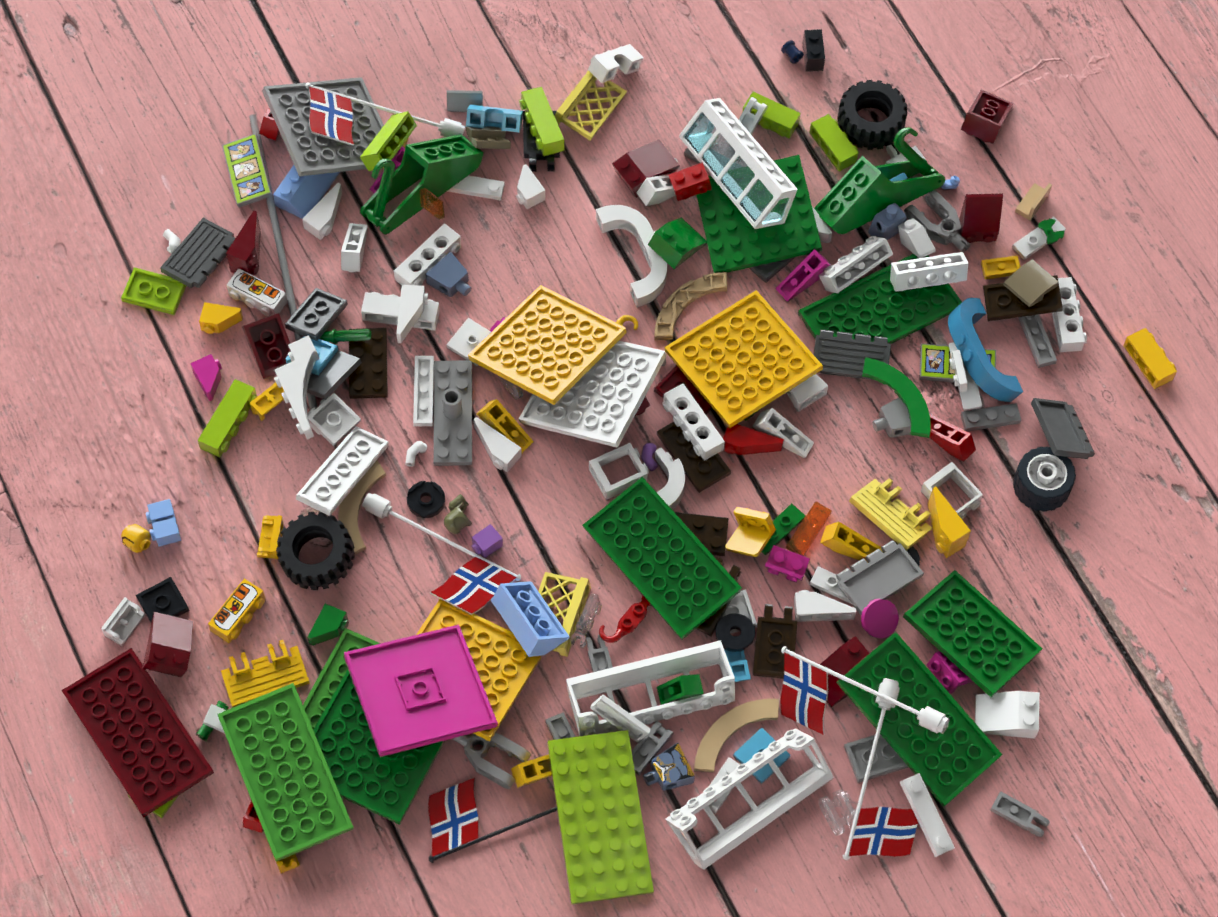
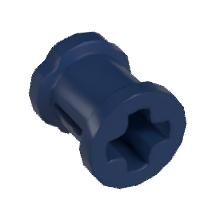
[781,40,804,64]

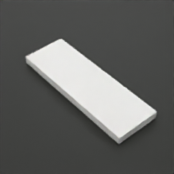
[296,426,389,516]

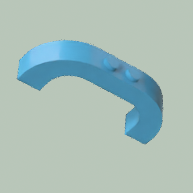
[948,298,1023,402]

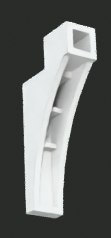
[274,335,320,440]

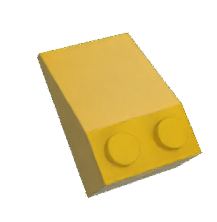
[928,486,971,558]

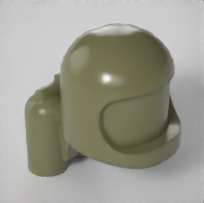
[444,494,472,534]

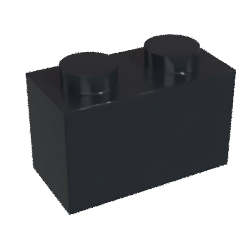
[802,29,825,71]

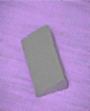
[447,90,483,112]

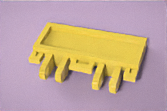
[849,479,932,551]

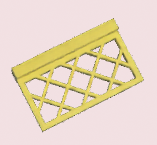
[555,70,627,140]
[538,572,591,657]

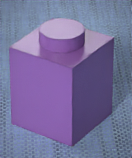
[471,524,503,558]

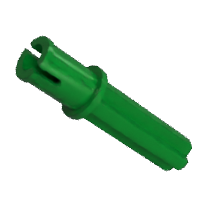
[320,329,372,344]

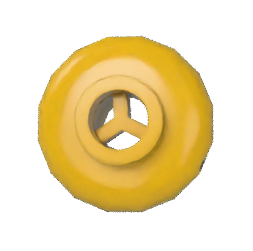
[121,524,151,553]

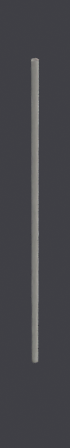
[249,114,318,410]

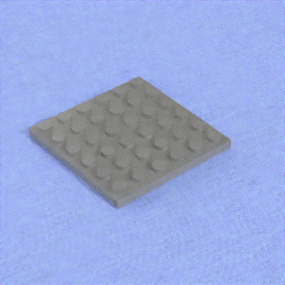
[262,77,384,176]

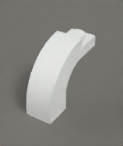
[655,447,685,510]

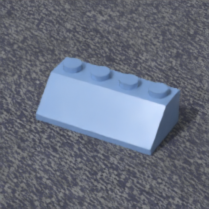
[273,165,340,219]
[491,581,570,657]

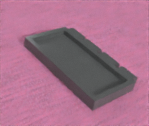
[160,218,235,288]
[814,329,891,380]
[1031,398,1095,459]

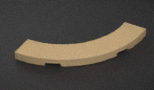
[654,272,727,340]
[338,460,386,555]
[694,699,779,772]

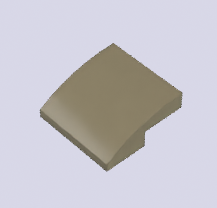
[466,126,511,149]
[1003,259,1059,307]

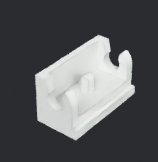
[101,597,145,646]

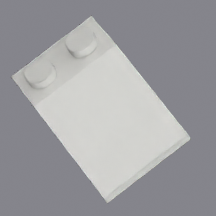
[975,691,1040,739]

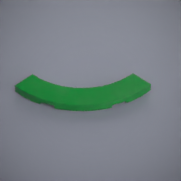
[862,357,931,438]

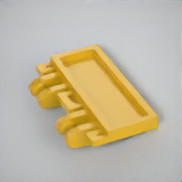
[221,639,310,708]

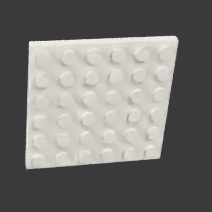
[518,341,667,448]

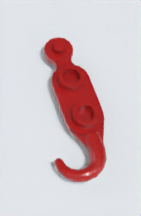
[599,595,651,643]

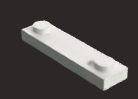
[448,175,505,200]
[413,356,434,427]
[900,773,955,857]

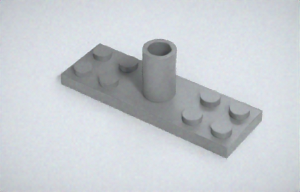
[433,360,472,466]

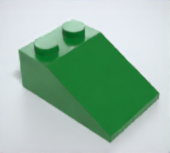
[648,218,707,269]

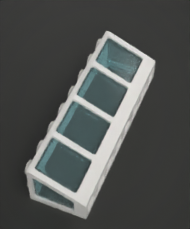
[679,98,798,229]

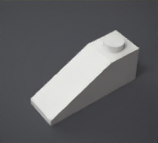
[637,174,676,206]
[302,182,342,240]
[341,223,368,272]
[397,285,428,343]
[752,408,814,458]
[474,417,522,473]
[794,590,856,622]

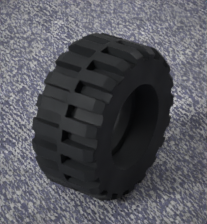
[837,80,908,150]
[276,512,355,590]

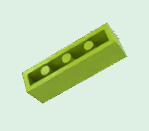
[519,87,564,156]
[360,111,417,171]
[198,379,258,457]

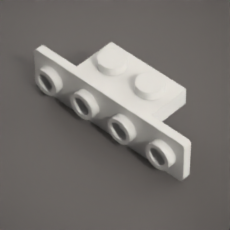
[949,342,982,411]

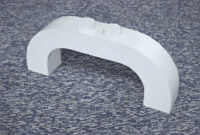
[596,205,667,307]

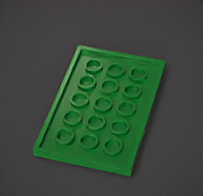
[903,570,1043,697]

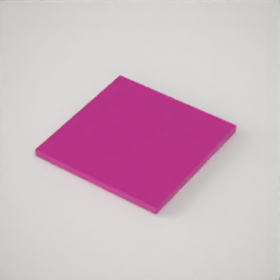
[344,625,498,757]

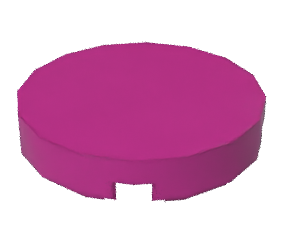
[861,599,899,639]

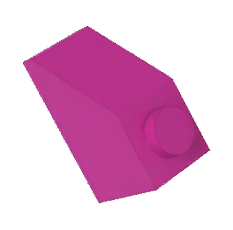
[190,354,222,402]

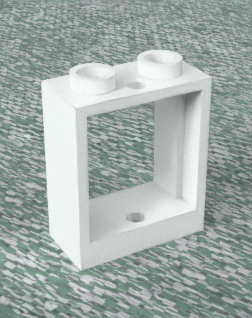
[589,443,649,500]
[921,462,983,519]

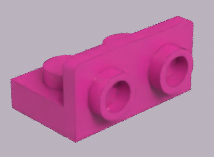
[765,545,810,583]
[927,651,972,694]

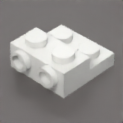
[307,393,361,446]

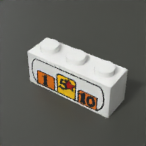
[226,268,288,317]

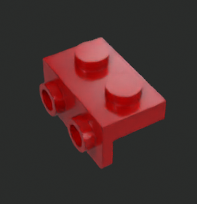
[668,163,712,201]

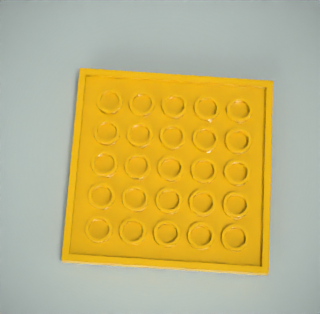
[468,285,627,405]
[664,290,823,428]
[416,599,543,742]

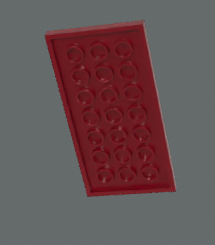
[61,648,214,817]

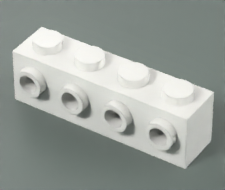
[819,236,893,293]

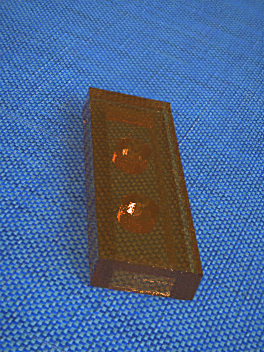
[786,501,832,556]

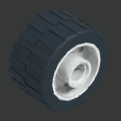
[1013,447,1076,512]

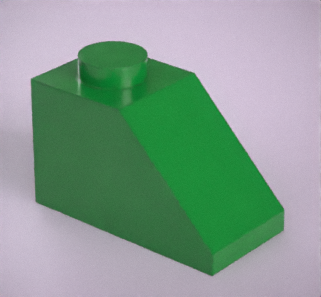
[308,603,349,646]
[657,674,704,705]

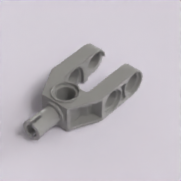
[904,190,970,253]
[452,733,531,789]

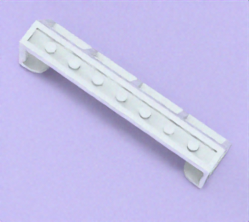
[566,640,735,736]
[665,729,834,870]

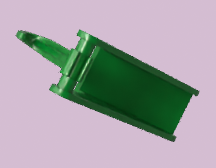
[814,127,945,234]
[360,134,484,235]

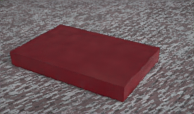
[654,365,712,415]

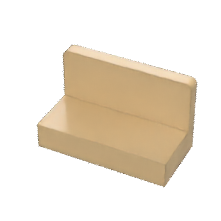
[1015,183,1052,221]

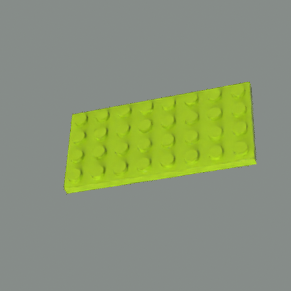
[547,730,654,905]

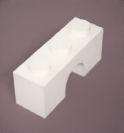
[588,44,644,83]

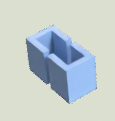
[145,499,181,547]

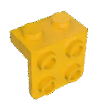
[725,507,776,557]

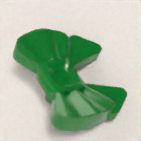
[1037,219,1064,244]

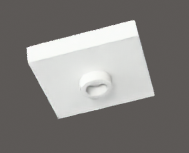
[446,318,491,366]

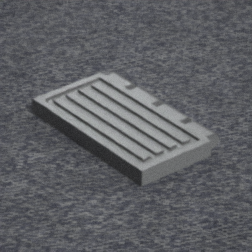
[836,540,924,615]

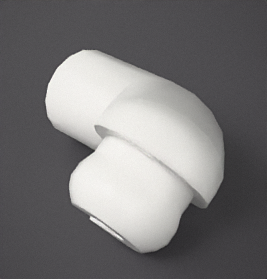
[163,229,181,254]
[405,441,427,467]

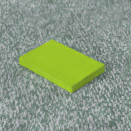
[121,267,186,315]

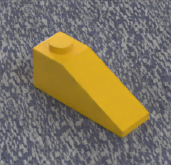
[477,399,534,453]
[820,521,882,563]
[511,754,552,788]

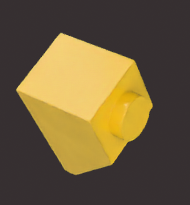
[199,302,243,334]

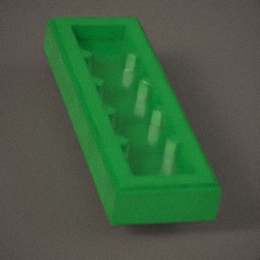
[761,503,806,556]

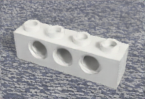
[394,223,461,286]
[890,252,968,292]
[1052,277,1087,352]
[662,384,725,461]

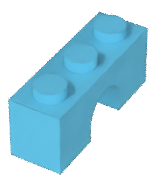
[466,105,523,133]

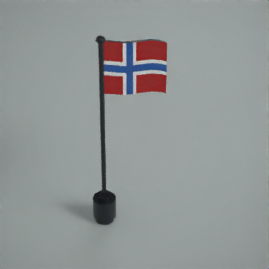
[428,777,557,863]

